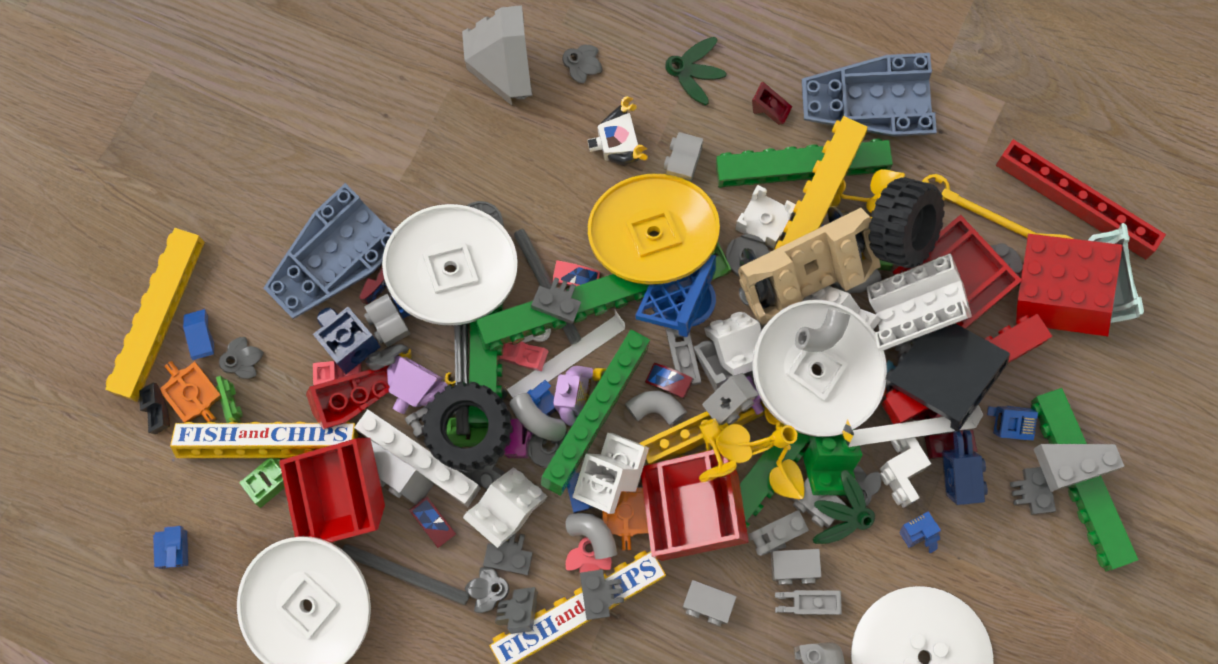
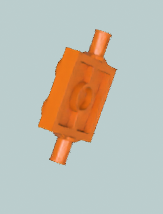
[160,361,222,423]
[603,487,649,551]

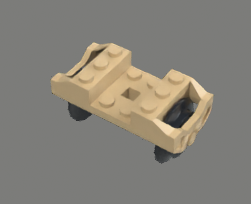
[738,206,881,326]

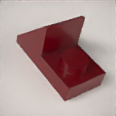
[752,82,793,125]

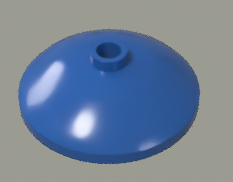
[652,276,716,326]

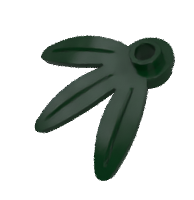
[665,37,727,105]
[813,470,875,544]

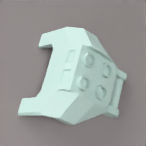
[1088,223,1144,323]

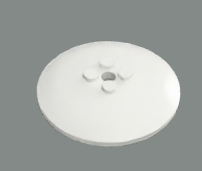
[382,204,517,325]
[752,300,887,437]
[237,537,371,664]
[851,586,993,664]

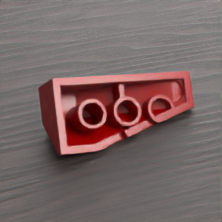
[306,365,390,430]

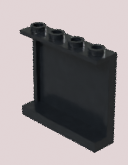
[885,323,1010,432]

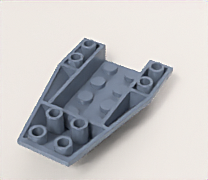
[802,53,937,136]
[264,183,394,319]

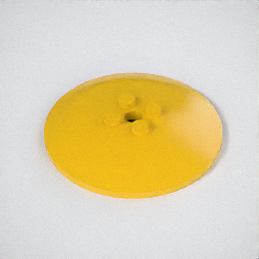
[588,174,720,284]

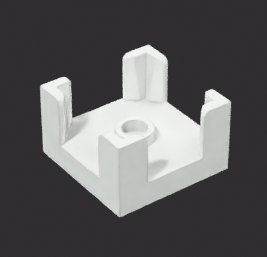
[735,185,796,249]

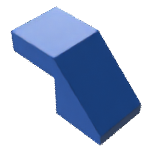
[183,309,214,360]

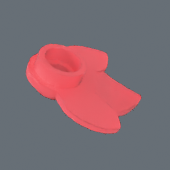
[566,537,612,573]

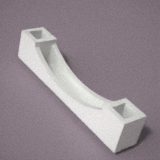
[354,409,481,507]

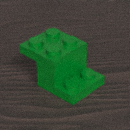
[803,429,863,495]

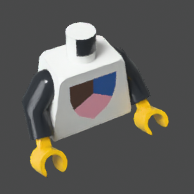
[587,97,648,166]

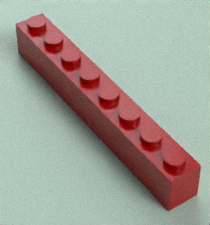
[996,139,1166,260]
[881,314,1053,424]

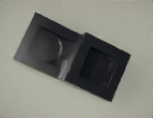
[139,382,170,435]

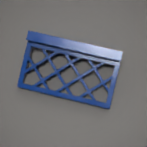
[635,255,716,337]

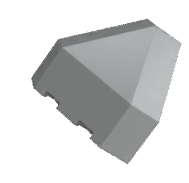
[462,5,533,105]

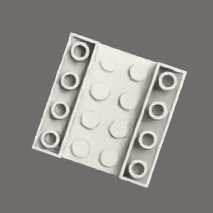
[867,253,972,351]

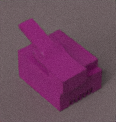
[504,419,533,459]

